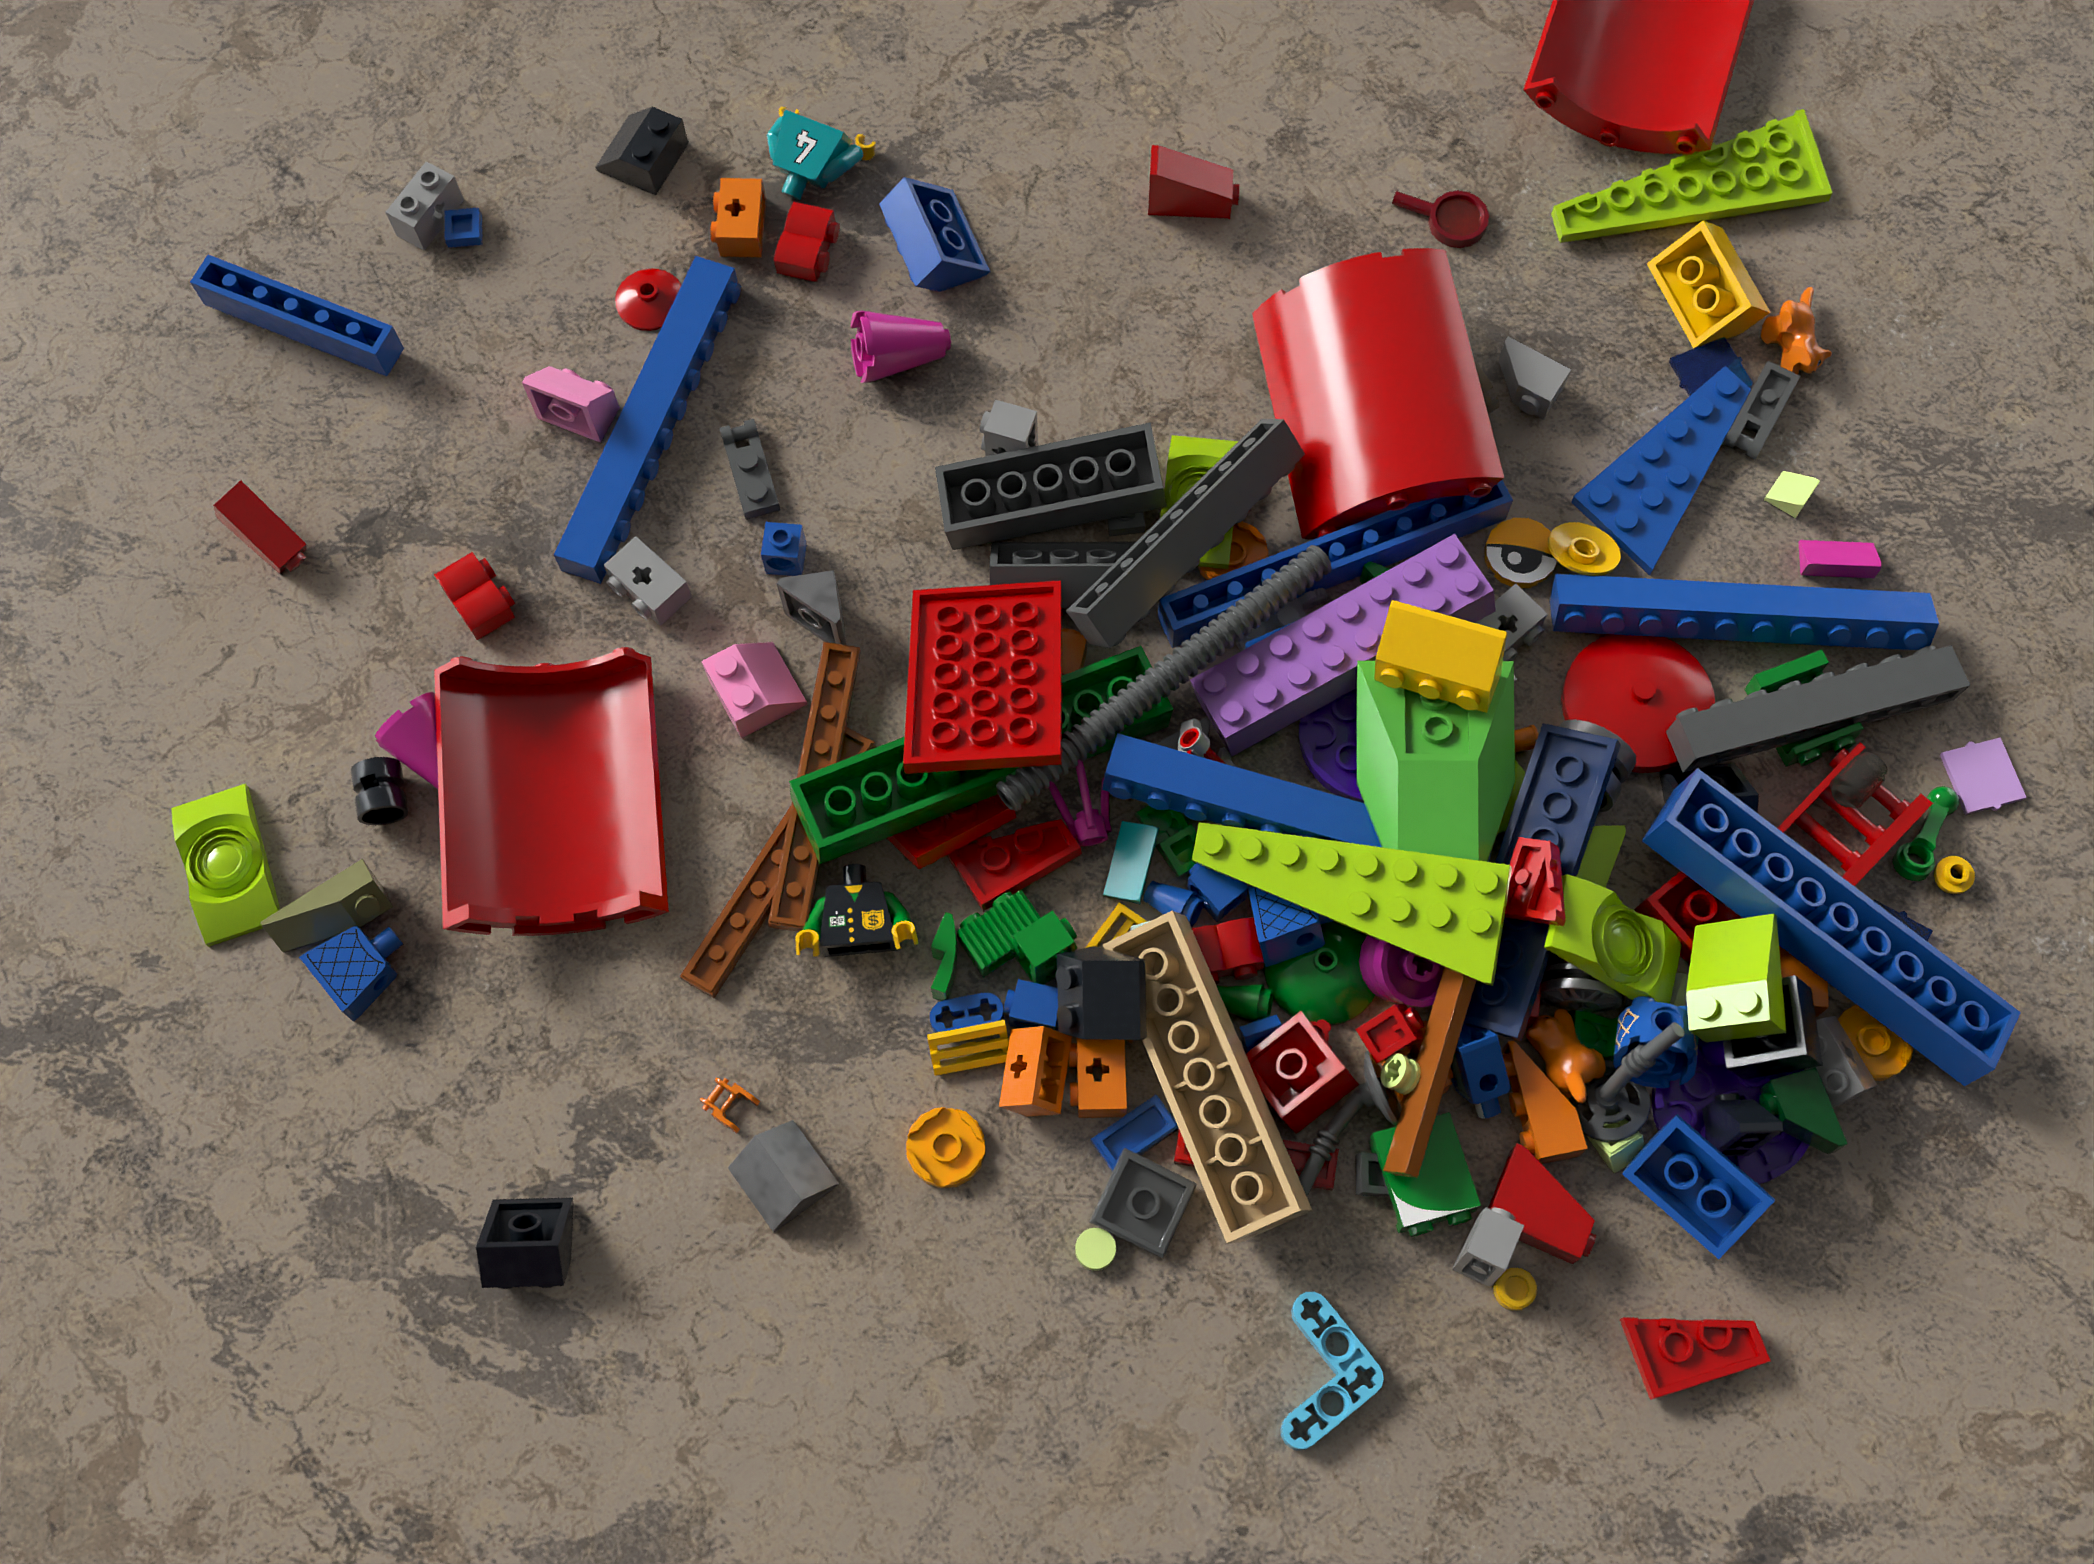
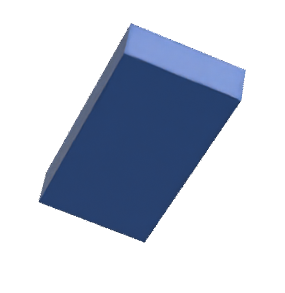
[1091,1094,1179,1171]

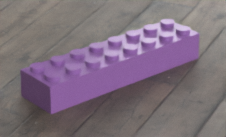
[1190,534,1496,756]

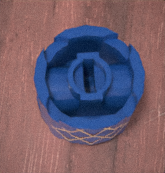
[1613,996,1699,1088]

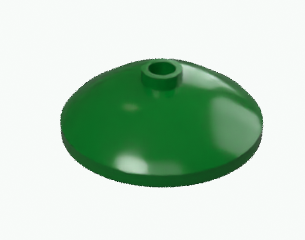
[1264,921,1375,1026]

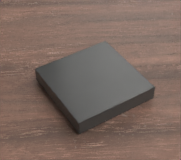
[1089,1148,1197,1258]

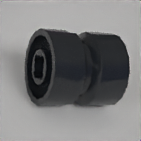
[351,757,408,825]

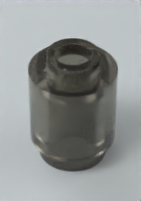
[1830,752,1888,808]

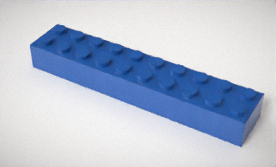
[1642,768,2021,1086]

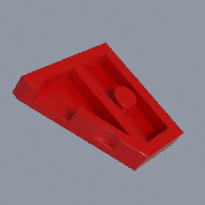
[1504,837,1566,927]

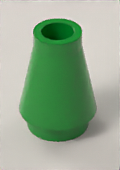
[1217,984,1273,1022]

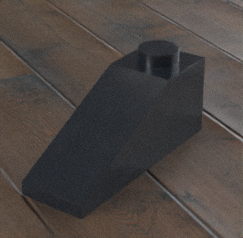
[1702,1093,1783,1156]

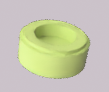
[1075,1228,1116,1271]

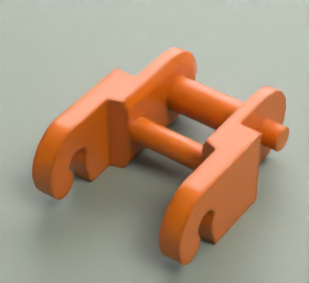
[700,1077,760,1134]

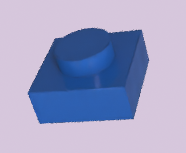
[444,208,482,248]
[1239,1014,1282,1054]

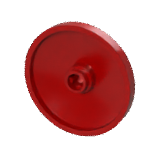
[1561,634,1715,773]

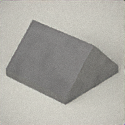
[776,570,847,645]
[727,1120,840,1233]

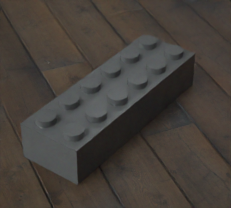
[935,422,1167,550]

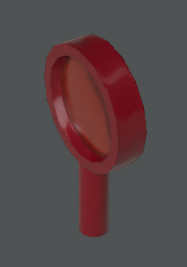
[1392,190,1489,248]

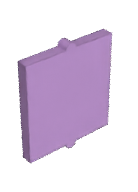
[1940,737,2026,815]

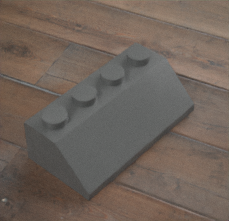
[989,541,1137,608]

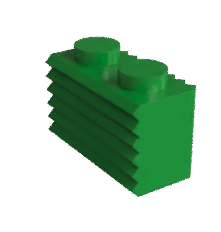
[957,890,1041,978]

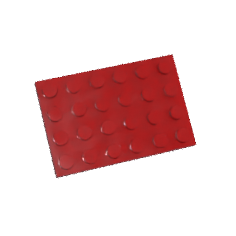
[903,581,1062,774]

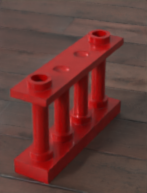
[1778,742,1933,887]

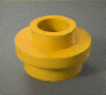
[1934,856,1975,894]

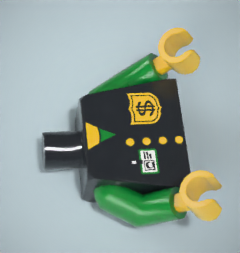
[795,864,919,957]

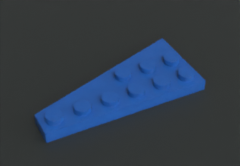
[1571,366,1751,576]

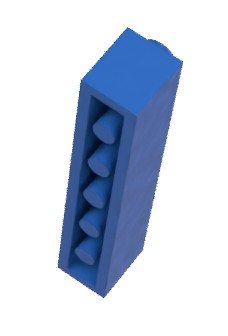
[190,255,404,376]

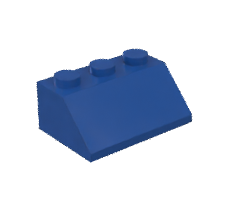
[879,177,990,292]
[1622,1115,1775,1259]

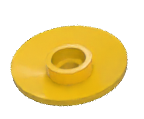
[1548,522,1621,576]

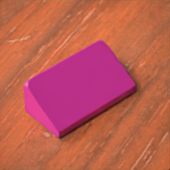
[1798,540,1882,578]

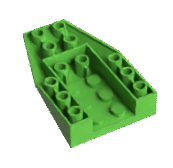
[1356,661,1515,862]

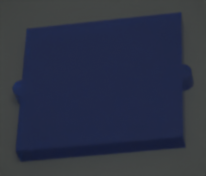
[1668,337,1753,396]

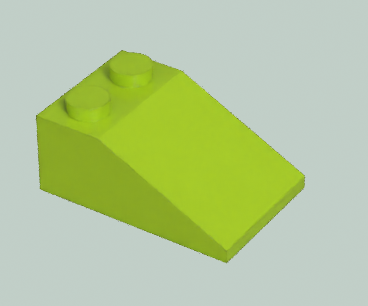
[1686,914,1786,1043]

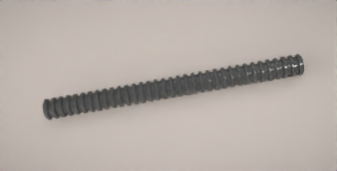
[996,545,1332,812]

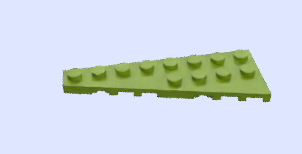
[1551,109,1833,243]
[1192,822,1512,985]

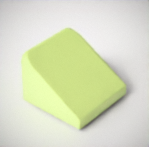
[1764,471,1820,518]
[1587,1112,1645,1173]

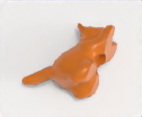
[1761,287,1832,375]
[1526,1009,1606,1103]

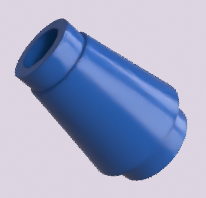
[1143,881,1204,927]

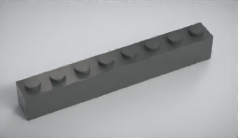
[1066,419,1305,648]
[1666,645,1970,772]

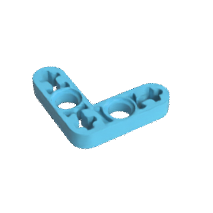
[1280,1291,1384,1451]

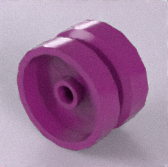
[1359,935,1444,1007]

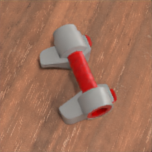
[1178,718,1237,767]

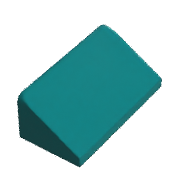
[1103,821,1159,905]

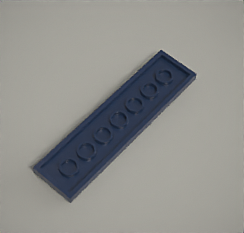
[1463,723,1621,1042]

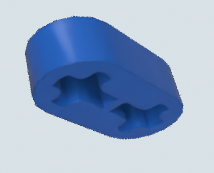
[930,993,1004,1033]

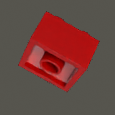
[1246,1011,1359,1134]

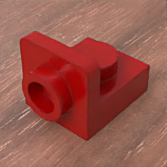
[1355,1004,1425,1064]

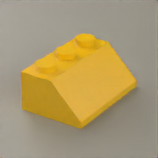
[1647,220,1771,349]
[1374,600,1507,713]

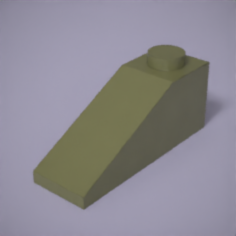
[260,859,393,952]

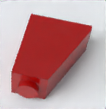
[1148,145,1240,219]
[213,480,307,574]
[1488,1143,1596,1264]

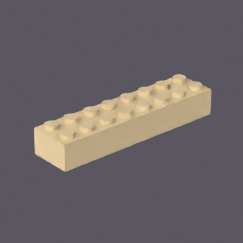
[1103,911,1313,1243]

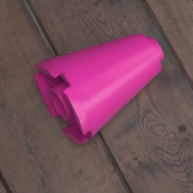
[851,311,951,383]
[375,692,438,789]

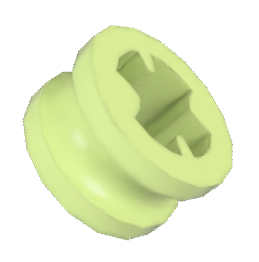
[1381,1053,1421,1095]

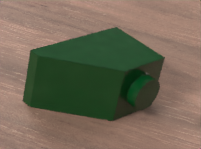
[1759,1067,1848,1154]

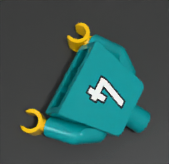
[767,107,876,200]

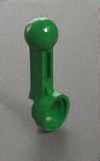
[1892,786,1959,881]

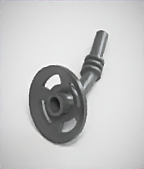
[1568,1023,1685,1142]
[1299,1051,1400,1196]

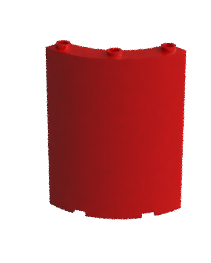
[1523,0,1754,155]
[1252,248,1504,540]
[434,647,669,936]

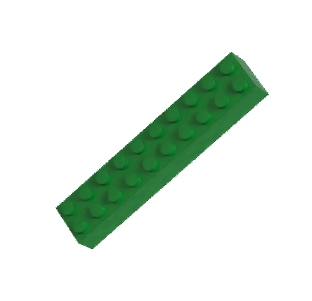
[789,645,1173,864]

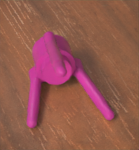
[1049,760,1112,846]

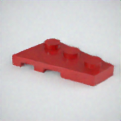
[887,794,1016,870]
[946,819,1082,912]
[1619,1317,1771,1400]

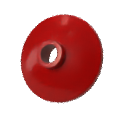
[615,268,682,331]

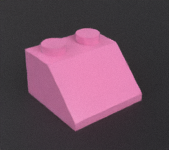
[522,366,620,443]
[701,642,807,738]

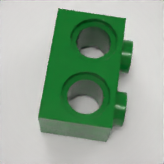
[1013,910,1077,985]

